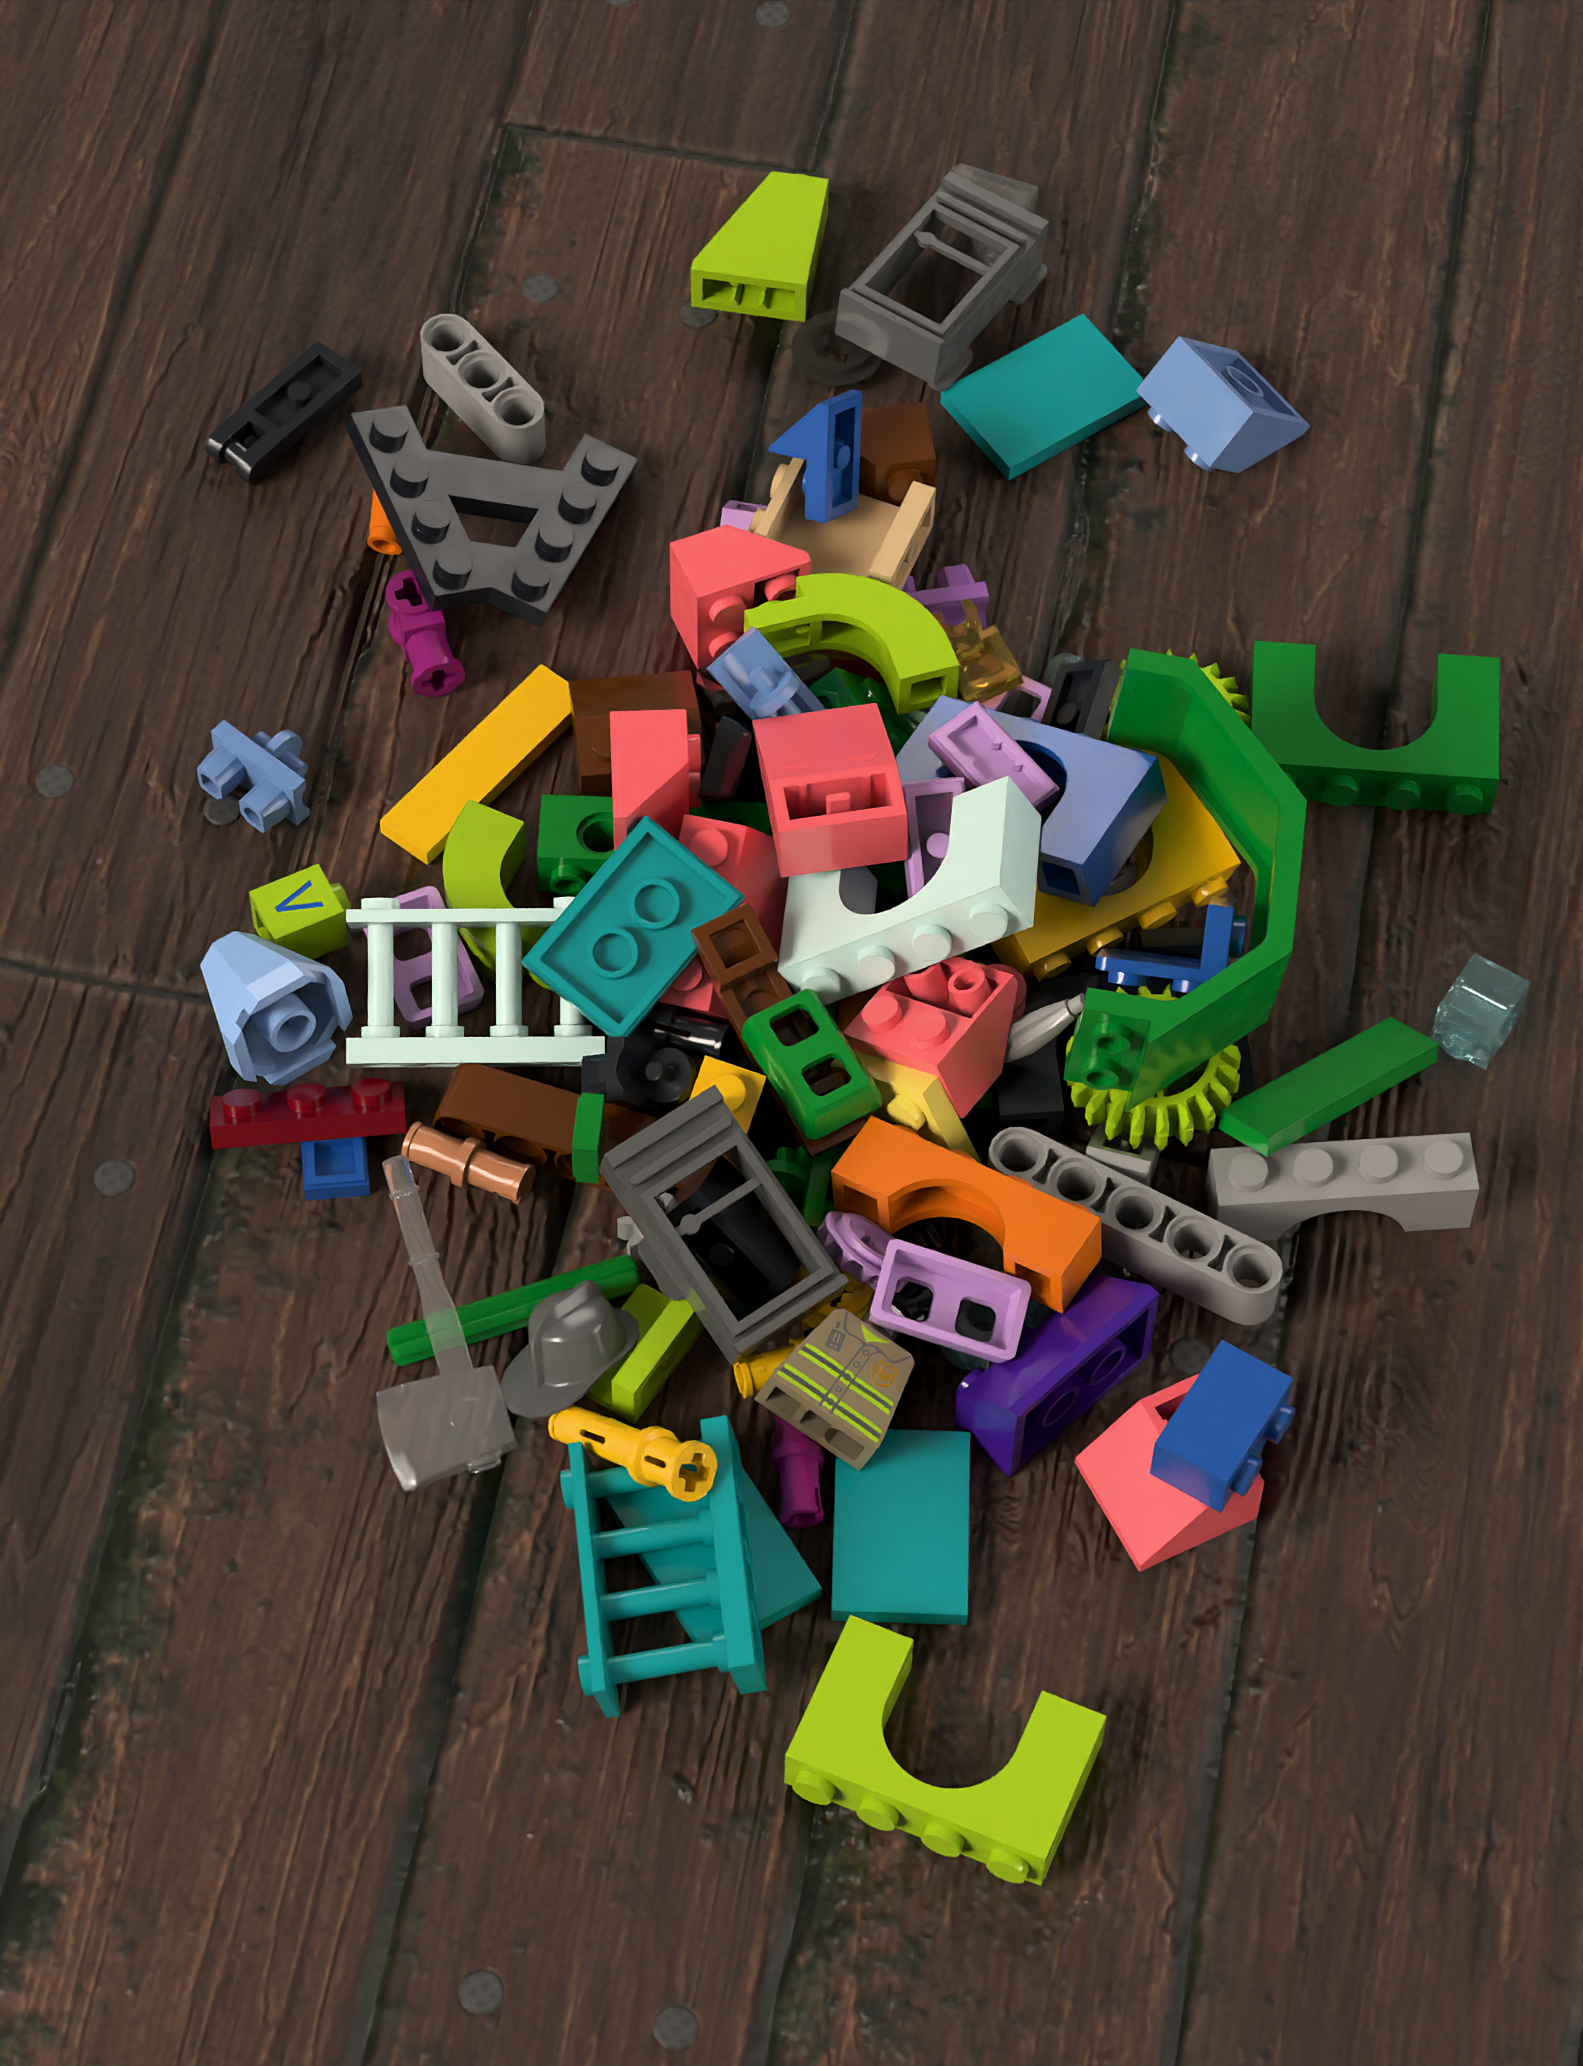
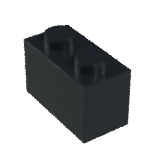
[663,1156,802,1319]

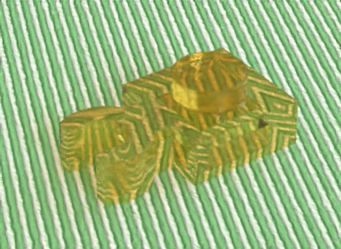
[933,598,1024,704]

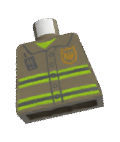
[754,1303,915,1471]

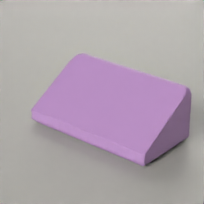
[901,777,965,899]

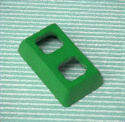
[741,988,883,1140]

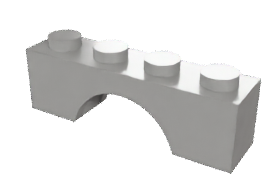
[1204,1133,1479,1241]

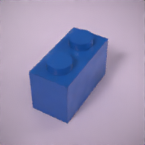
[1150,1340,1296,1513]

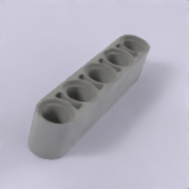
[987,1127,1283,1325]

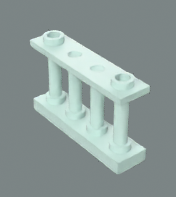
[346,897,606,1068]

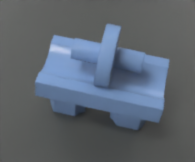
[706,626,826,721]
[197,720,310,833]

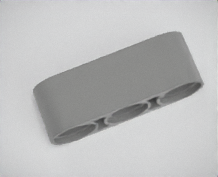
[420,314,546,465]

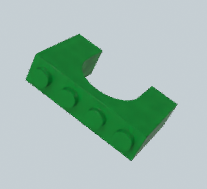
[1248,641,1500,815]

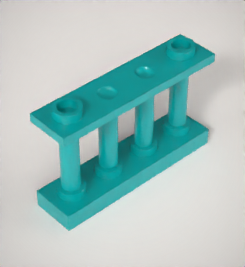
[560,1415,768,1718]

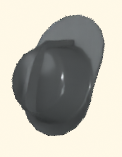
[500,1280,640,1419]

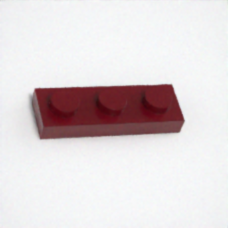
[210,1078,407,1149]

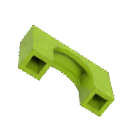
[784,1615,1107,1886]

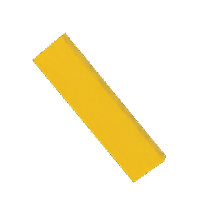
[380,664,572,865]

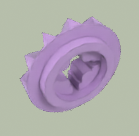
[816,1211,909,1293]

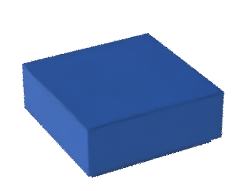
[301,1136,370,1201]

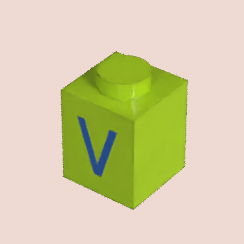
[249,864,351,960]

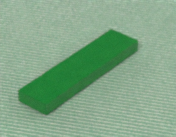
[1218,1017,1439,1157]

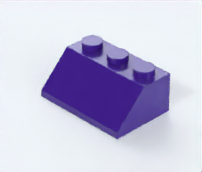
[954,1274,1159,1478]

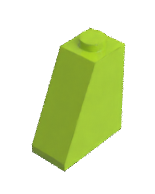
[691,171,829,322]

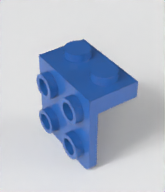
[1095,896,1248,993]

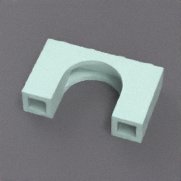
[777,775,1041,1006]

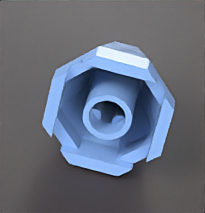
[200,931,353,1086]

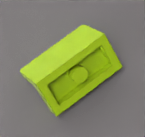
[585,1284,705,1424]

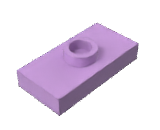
[928,701,1060,813]

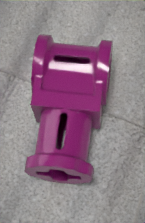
[385,570,466,698]

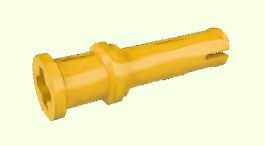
[548,1404,718,1502]

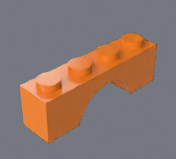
[831,1115,1102,1314]

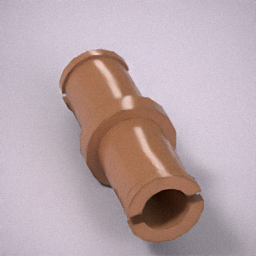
[401,1121,536,1205]

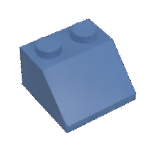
[1136,336,1310,473]

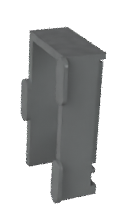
[835,171,1049,391]
[598,1084,850,1366]

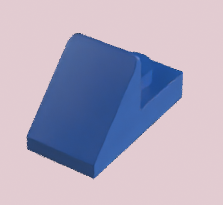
[768,390,862,523]

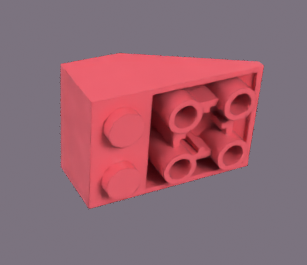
[752,703,908,878]

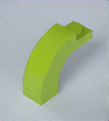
[744,573,959,715]
[443,799,553,991]

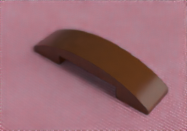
[690,902,866,1159]

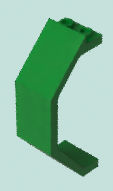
[1063,648,1307,1113]

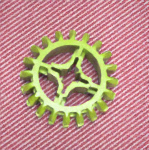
[1066,983,1241,1152]

